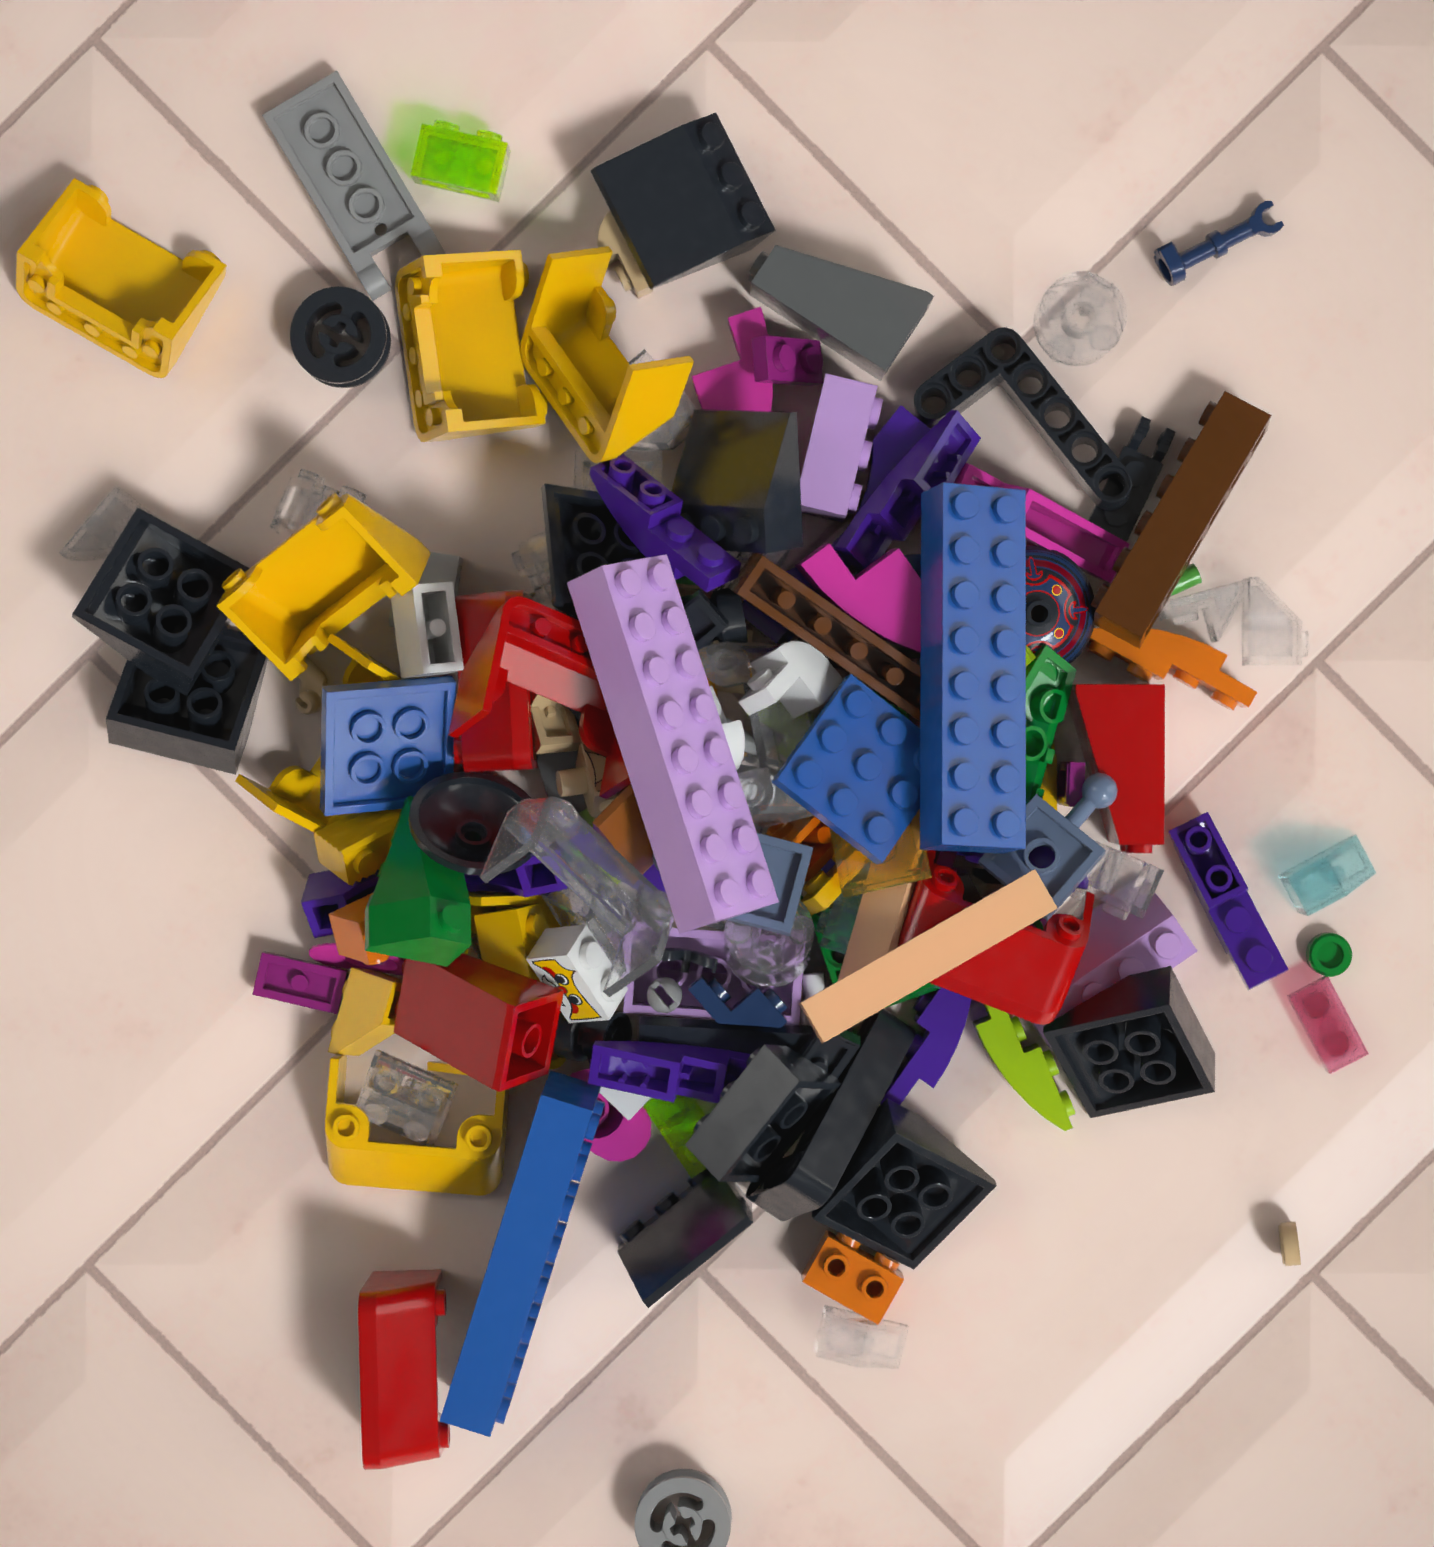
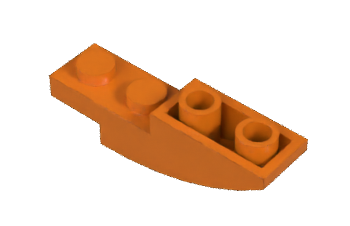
[1088,628,1257,711]

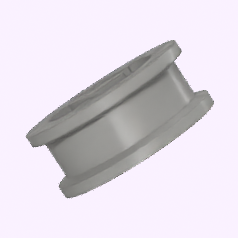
[634,1469,732,1547]

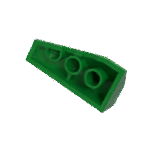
[1026,645,1077,805]
[365,796,471,967]

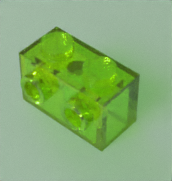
[410,120,511,202]

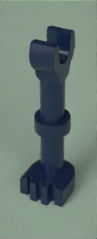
[1153,201,1284,286]

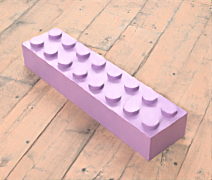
[567,554,779,934]

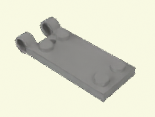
[262,70,446,301]

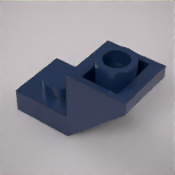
[688,975,788,1028]

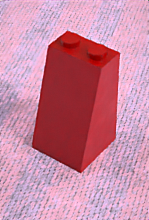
[1068,684,1165,853]
[393,953,564,1092]

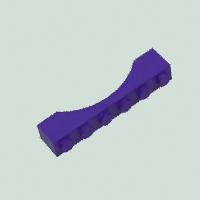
[742,405,931,645]
[301,825,572,938]

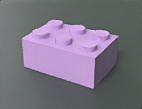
[800,373,883,522]

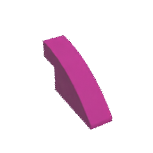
[692,307,773,411]
[954,463,1130,583]
[795,543,921,654]

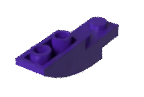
[589,454,741,592]
[1168,812,1289,991]
[880,988,971,1105]

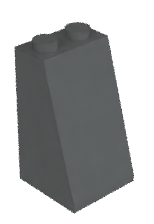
[748,245,934,381]

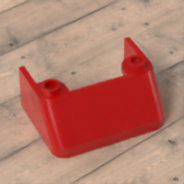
[454,590,539,772]
[448,596,631,799]
[897,850,1095,1025]
[358,1269,450,1470]

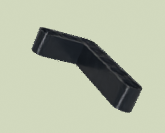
[914,327,1132,511]
[745,1009,916,1221]

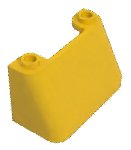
[16,178,227,378]
[395,250,548,442]
[217,493,431,681]

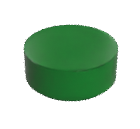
[1306,932,1352,977]

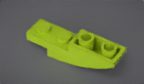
[972,1004,1076,1131]

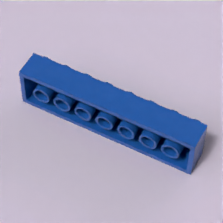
[920,482,1026,854]
[440,1070,605,1437]

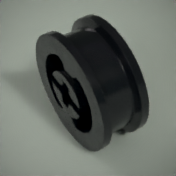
[290,286,391,388]

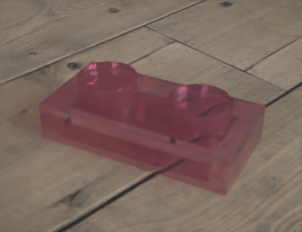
[1287,976,1369,1074]

